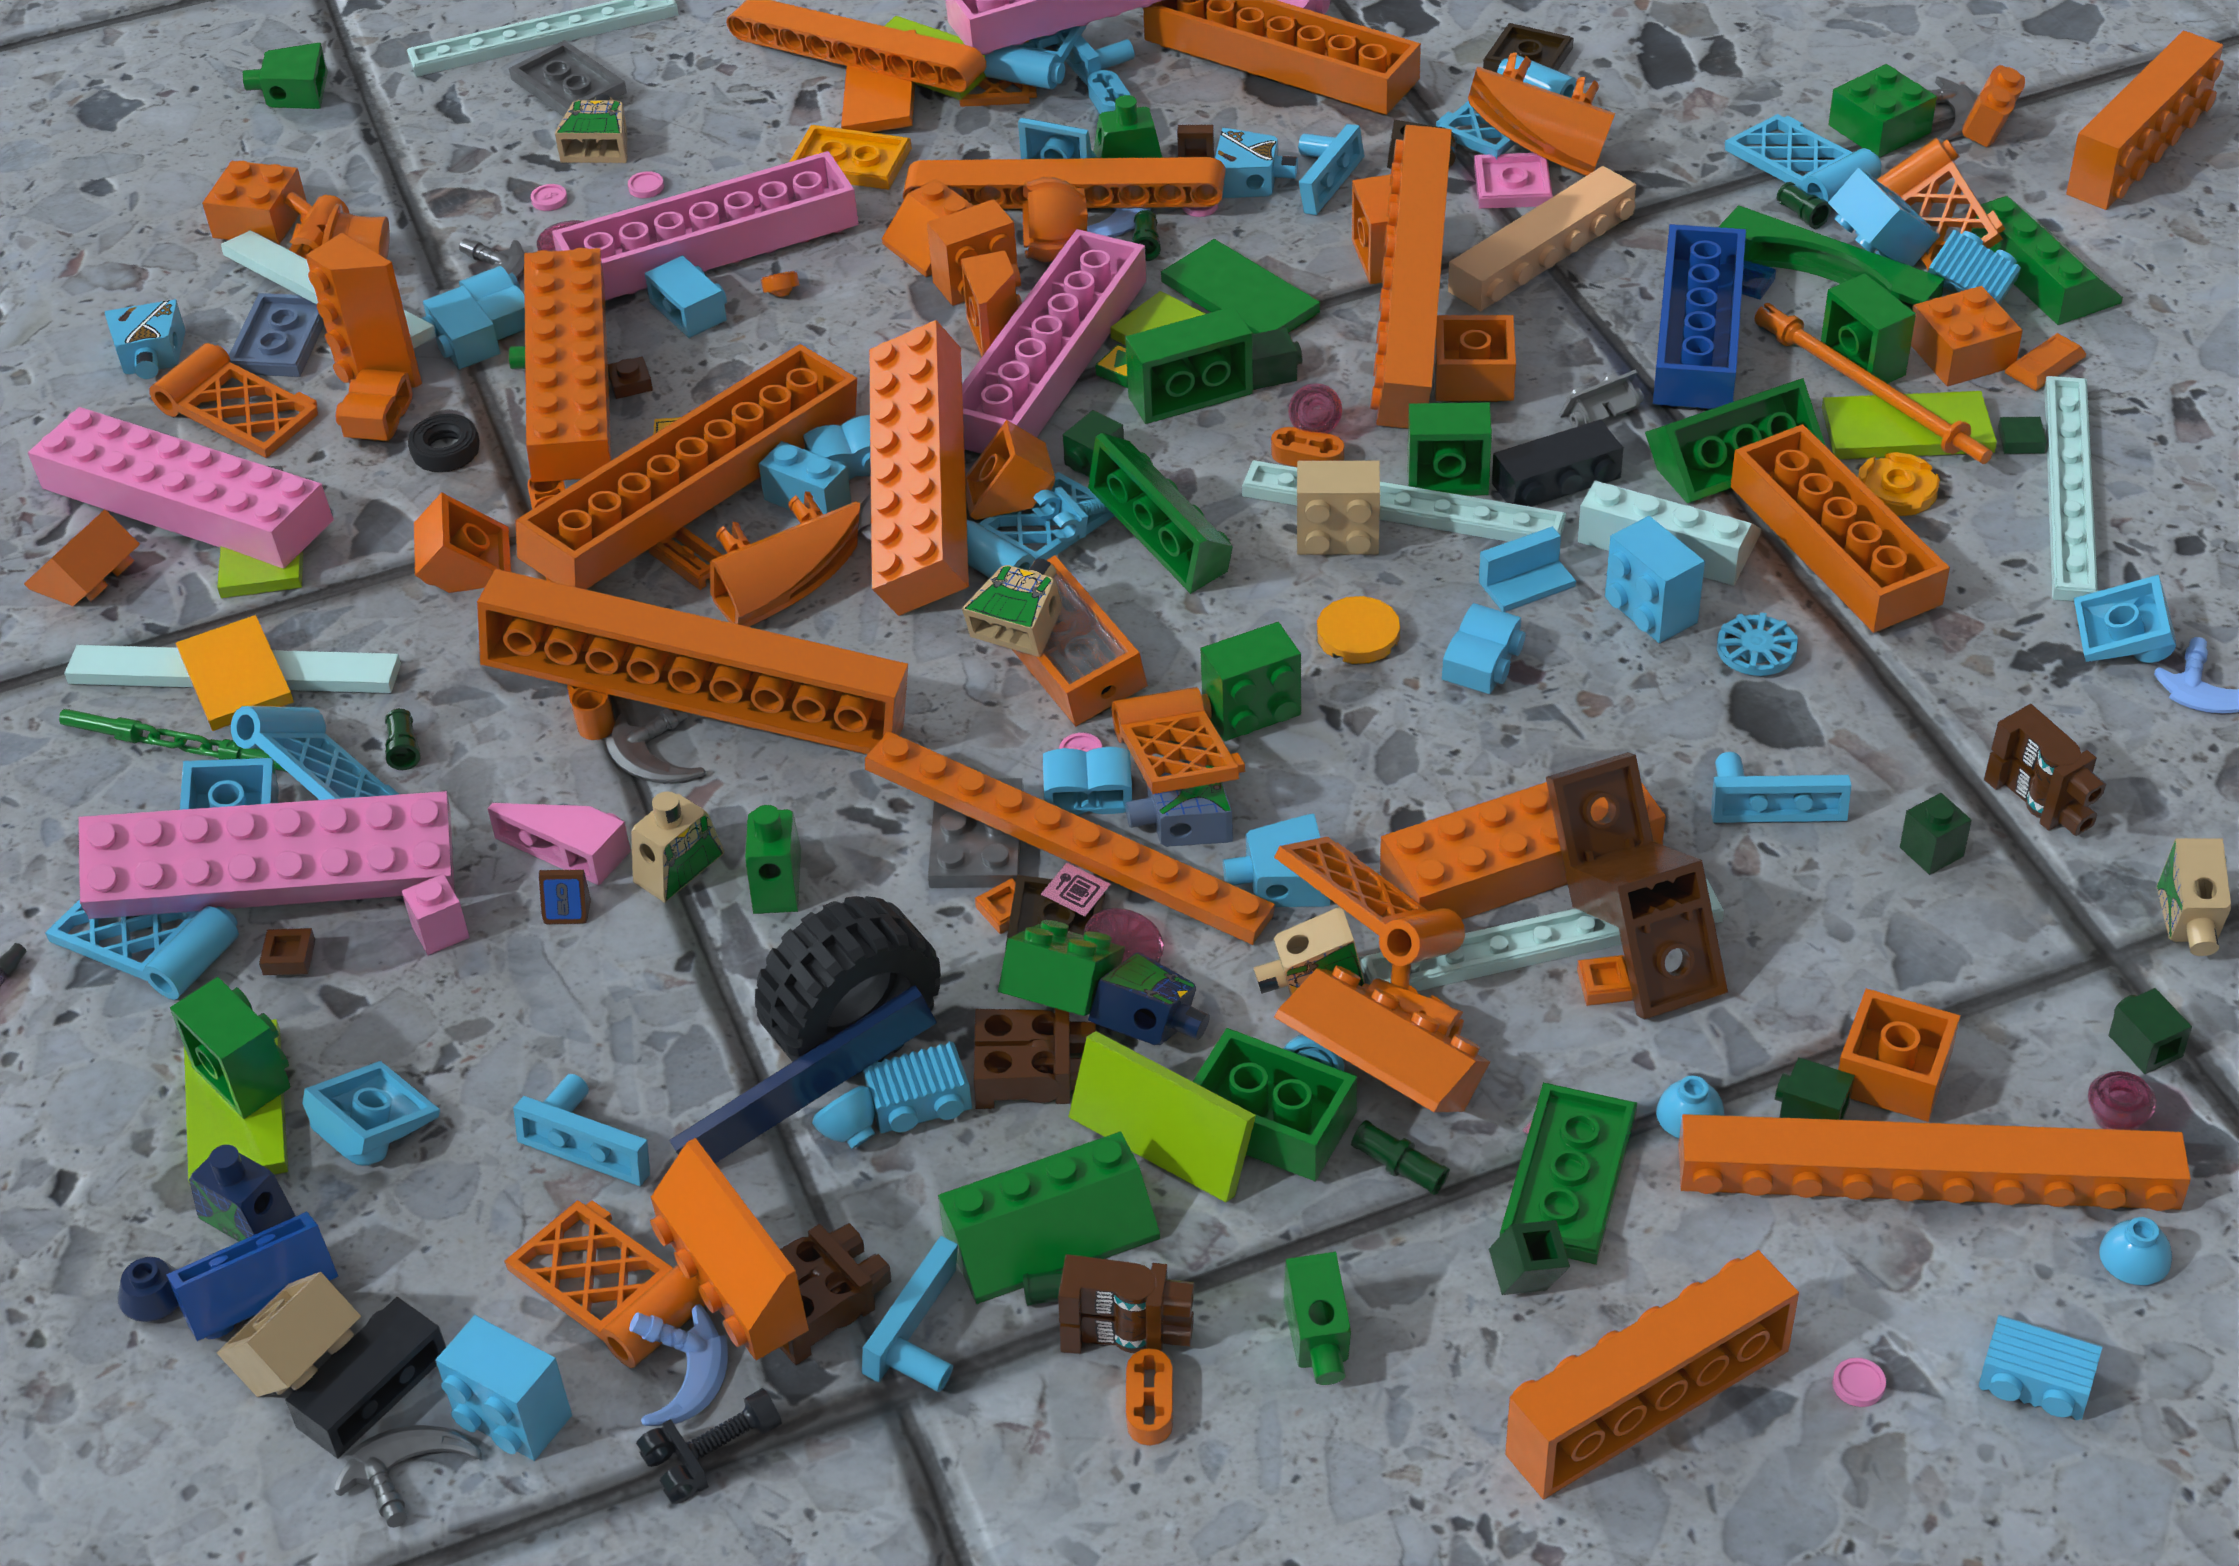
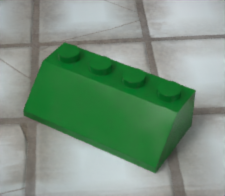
[1971,196,2123,325]
[1645,378,1826,503]
[1088,433,1233,594]
[938,1131,1160,1304]

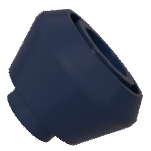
[117,1257,179,1322]

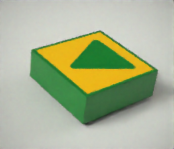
[1095,344,1128,388]

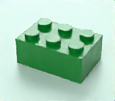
[1125,306,1253,424]
[1192,1028,1357,1182]

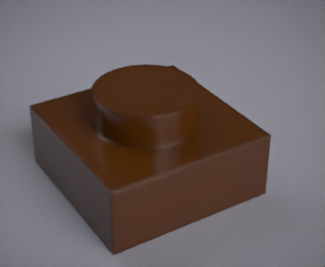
[1177,125,1214,158]
[608,356,653,399]
[259,928,316,975]

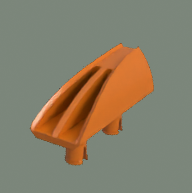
[1468,53,1615,176]
[710,491,860,627]

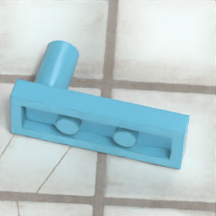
[1043,35,1135,86]
[1298,124,1365,215]
[1711,752,1852,823]
[513,1074,650,1186]
[862,1236,958,1392]

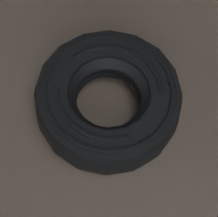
[408,414,480,472]

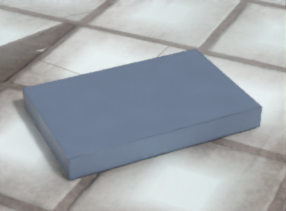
[229,293,324,377]

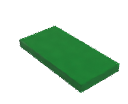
[1161,239,1320,334]
[1500,1082,1638,1265]

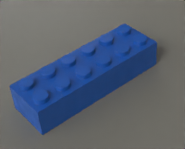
[1653,224,1746,409]

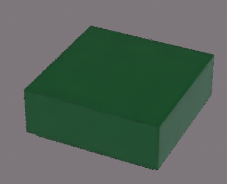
[1998,417,2047,454]

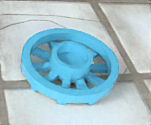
[1717,612,1798,676]

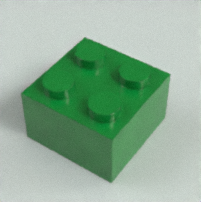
[1828,64,1937,158]
[1821,273,1916,392]
[1407,402,1492,496]
[1200,621,1301,742]
[998,920,1125,1016]
[169,977,291,1119]

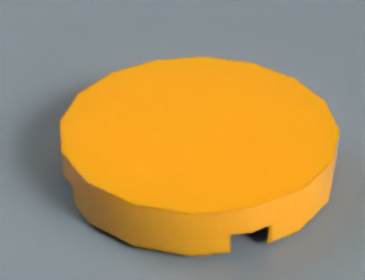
[1858,452,1940,516]
[1317,596,1400,664]

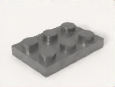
[509,40,627,117]
[928,778,1024,888]

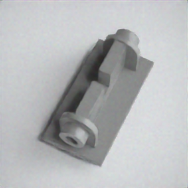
[1559,369,1644,427]

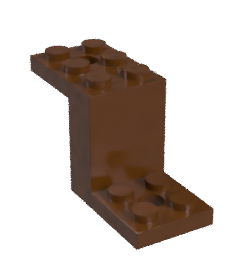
[1546,752,1728,1020]

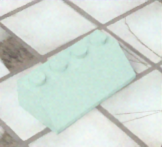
[1578,481,1761,586]

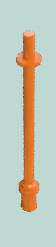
[1754,303,1993,464]

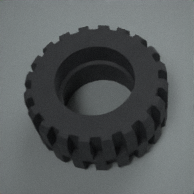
[755,896,941,1074]

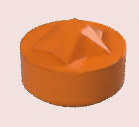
[761,271,800,297]

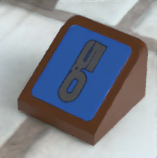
[539,870,591,924]

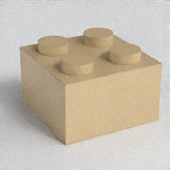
[1297,460,1380,555]
[217,1272,362,1397]

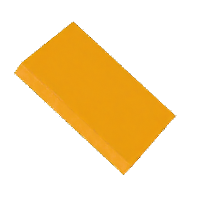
[789,125,912,190]
[176,615,294,731]

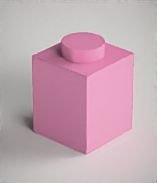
[401,873,470,955]

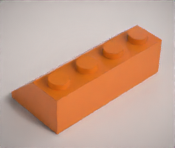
[306,233,422,388]
[1274,965,1491,1112]
[650,1138,809,1361]

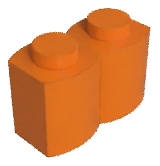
[1962,65,2025,147]
[336,369,413,441]

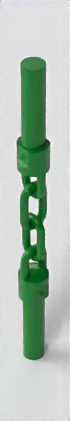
[59,709,287,772]

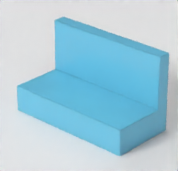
[1479,526,1576,612]

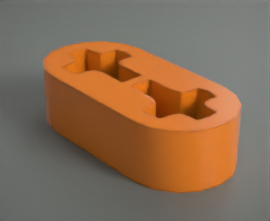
[1271,427,1344,467]
[1126,1348,1173,1446]

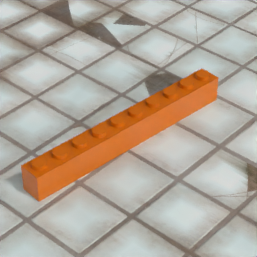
[1678,1114,2191,1211]

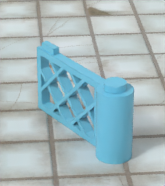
[984,24,1088,90]
[1436,55,1577,160]
[1725,114,1882,202]
[967,472,1115,578]
[231,706,399,800]
[45,899,239,1000]

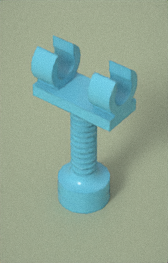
[1032,486,1110,542]

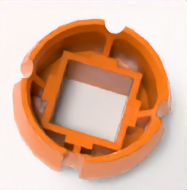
[1023,177,1088,262]

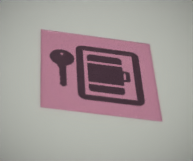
[1041,863,1111,916]

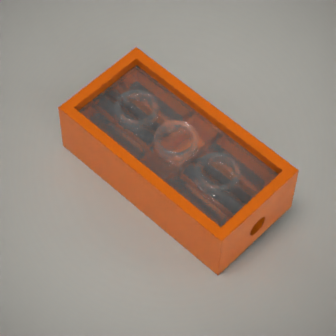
[1012,555,1148,727]

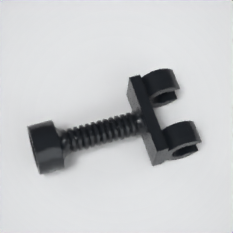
[636,1388,782,1504]

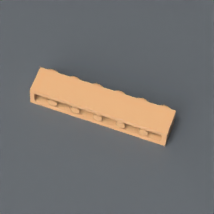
[1448,166,1636,312]

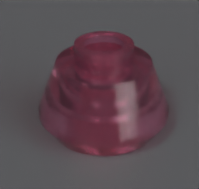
[1288,383,1342,434]
[2088,1071,2157,1130]

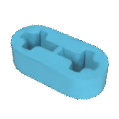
[1087,70,1131,114]

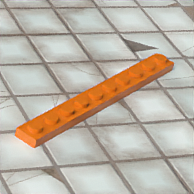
[865,731,1275,945]

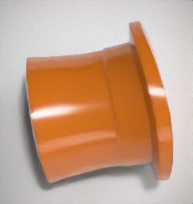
[322,204,390,259]

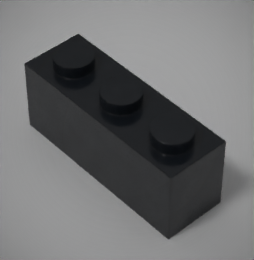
[1492,419,1624,507]
[285,1297,446,1459]

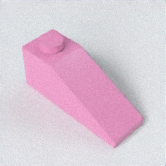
[487,803,631,886]

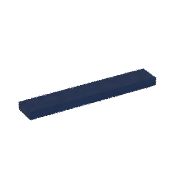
[669,985,937,1163]

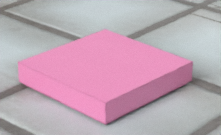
[1474,153,1553,209]

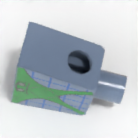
[1125,760,1233,847]

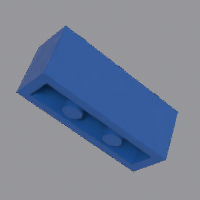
[166,1211,339,1341]

